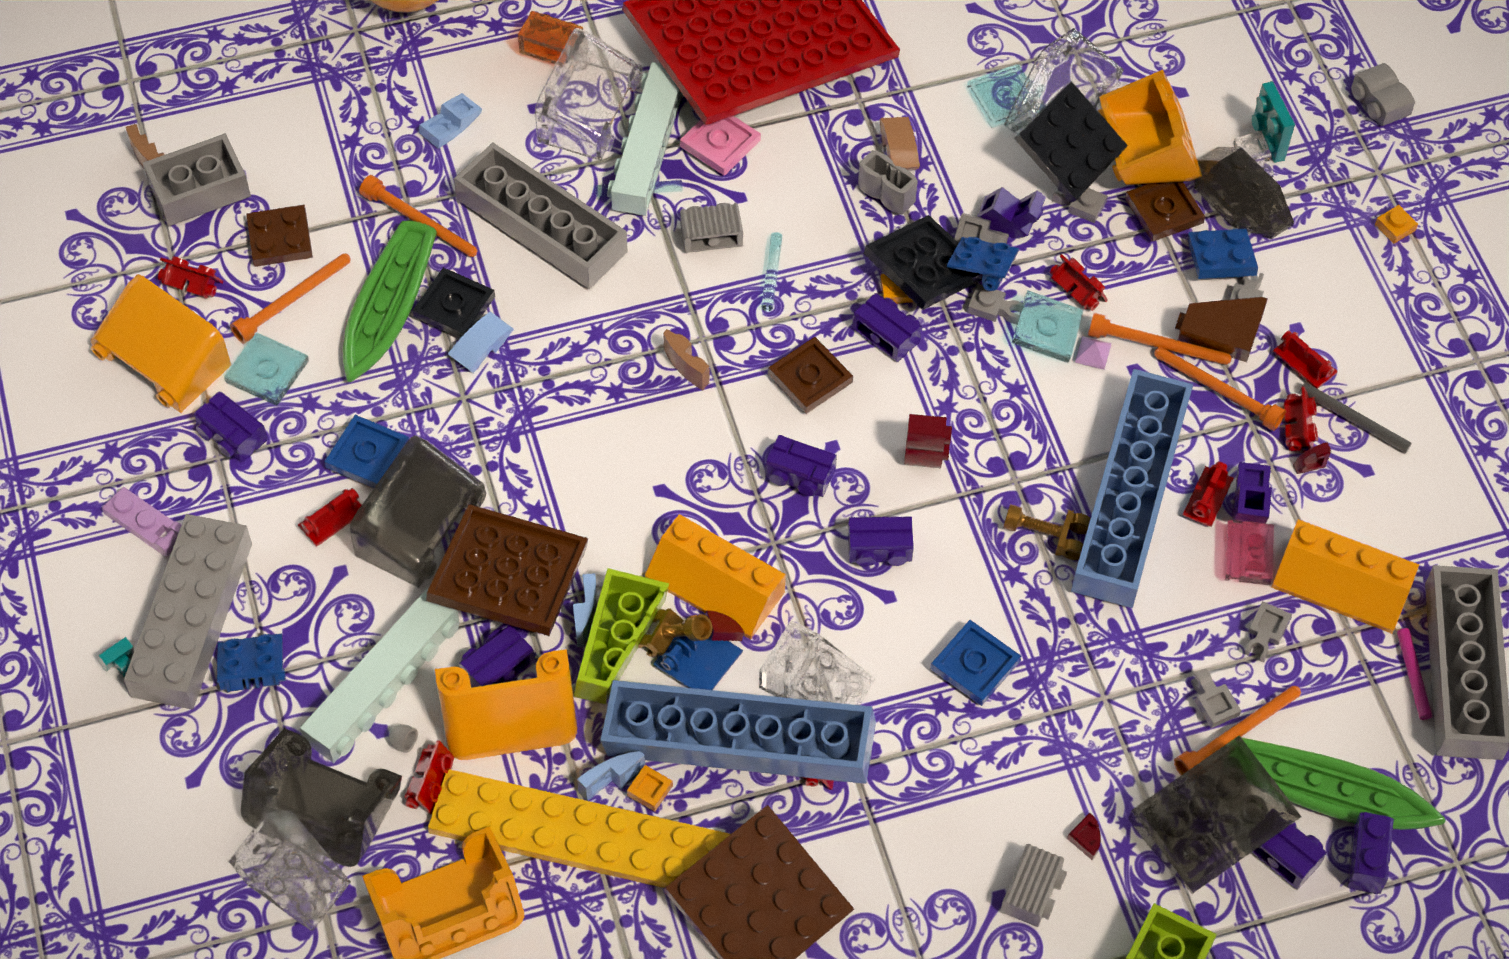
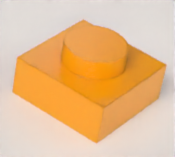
[1375,205,1418,244]
[880,274,913,304]
[627,765,673,812]

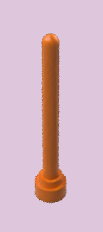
[359,175,478,257]
[230,253,351,344]
[1088,313,1232,365]
[1154,347,1286,431]
[1174,686,1301,781]

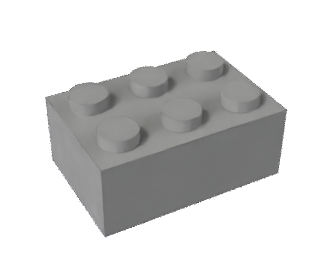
[143,133,251,226]

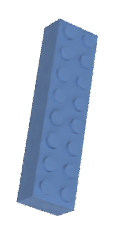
[1071,369,1193,608]
[600,680,876,784]

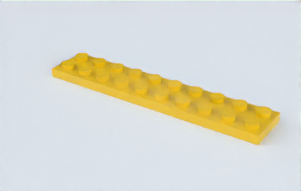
[428,769,730,888]

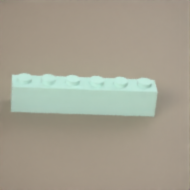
[607,62,683,216]
[300,588,460,763]

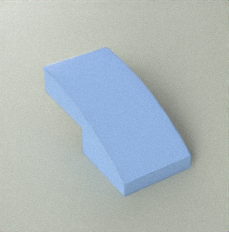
[419,93,482,149]
[448,312,514,374]
[573,573,597,647]
[577,751,645,801]

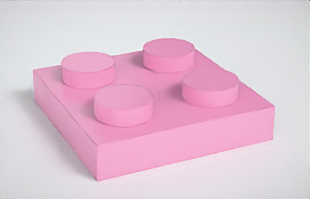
[680,116,761,176]

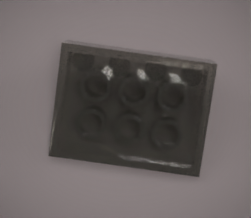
[1128,735,1302,894]

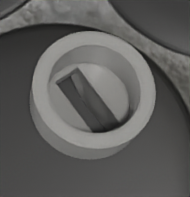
[389,724,418,753]

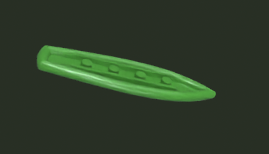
[343,221,437,382]
[1224,737,1446,830]

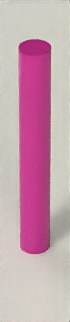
[1397,628,1433,720]

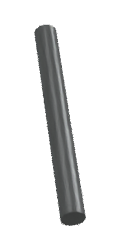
[1299,382,1412,453]

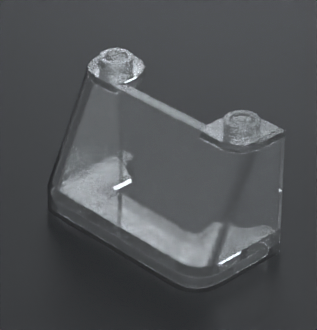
[535,28,644,161]
[1004,28,1124,134]

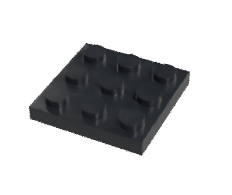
[1014,81,1128,203]
[863,215,983,310]

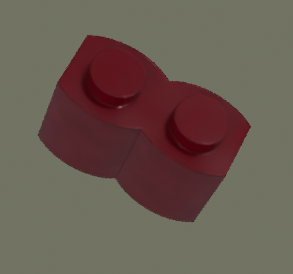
[904,414,952,468]

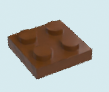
[1125,182,1205,242]
[246,204,313,267]
[768,337,853,414]

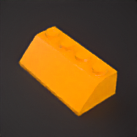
[645,514,786,640]
[1271,519,1419,634]

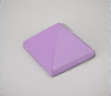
[1075,336,1112,370]

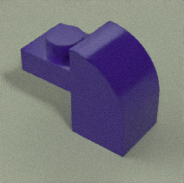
[977,187,1046,238]
[1232,462,1272,524]

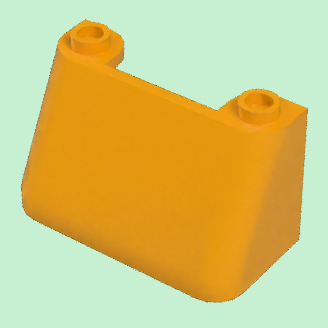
[1098,69,1202,185]
[91,274,231,413]
[435,649,577,760]
[362,826,524,959]

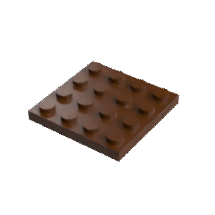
[426,504,588,636]
[663,805,854,959]

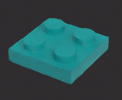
[1251,81,1295,163]

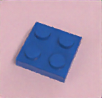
[1187,229,1258,279]
[324,414,410,491]
[930,620,1021,706]

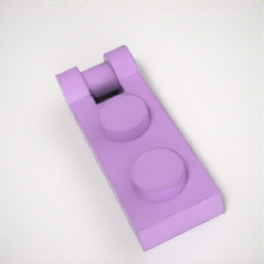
[102,486,182,557]

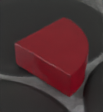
[1293,442,1331,474]
[705,610,744,641]
[1067,813,1101,860]

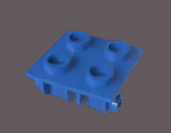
[947,237,1019,291]
[217,633,286,692]
[653,636,743,690]

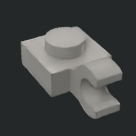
[954,213,1009,244]
[1191,668,1241,728]

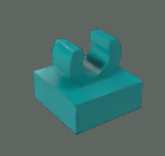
[98,637,133,678]

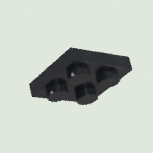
[412,267,495,338]

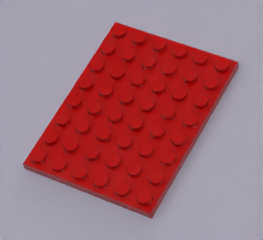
[622,0,900,125]

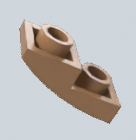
[879,117,920,171]
[126,124,164,168]
[663,329,710,391]

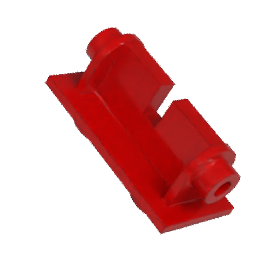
[1049,254,1108,311]
[158,256,224,298]
[1272,330,1338,389]
[1284,387,1318,452]
[1183,462,1234,527]
[298,488,367,547]
[404,740,455,815]

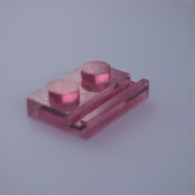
[1225,520,1274,585]

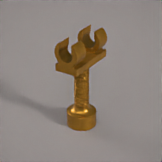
[1003,504,1091,560]
[638,608,712,657]

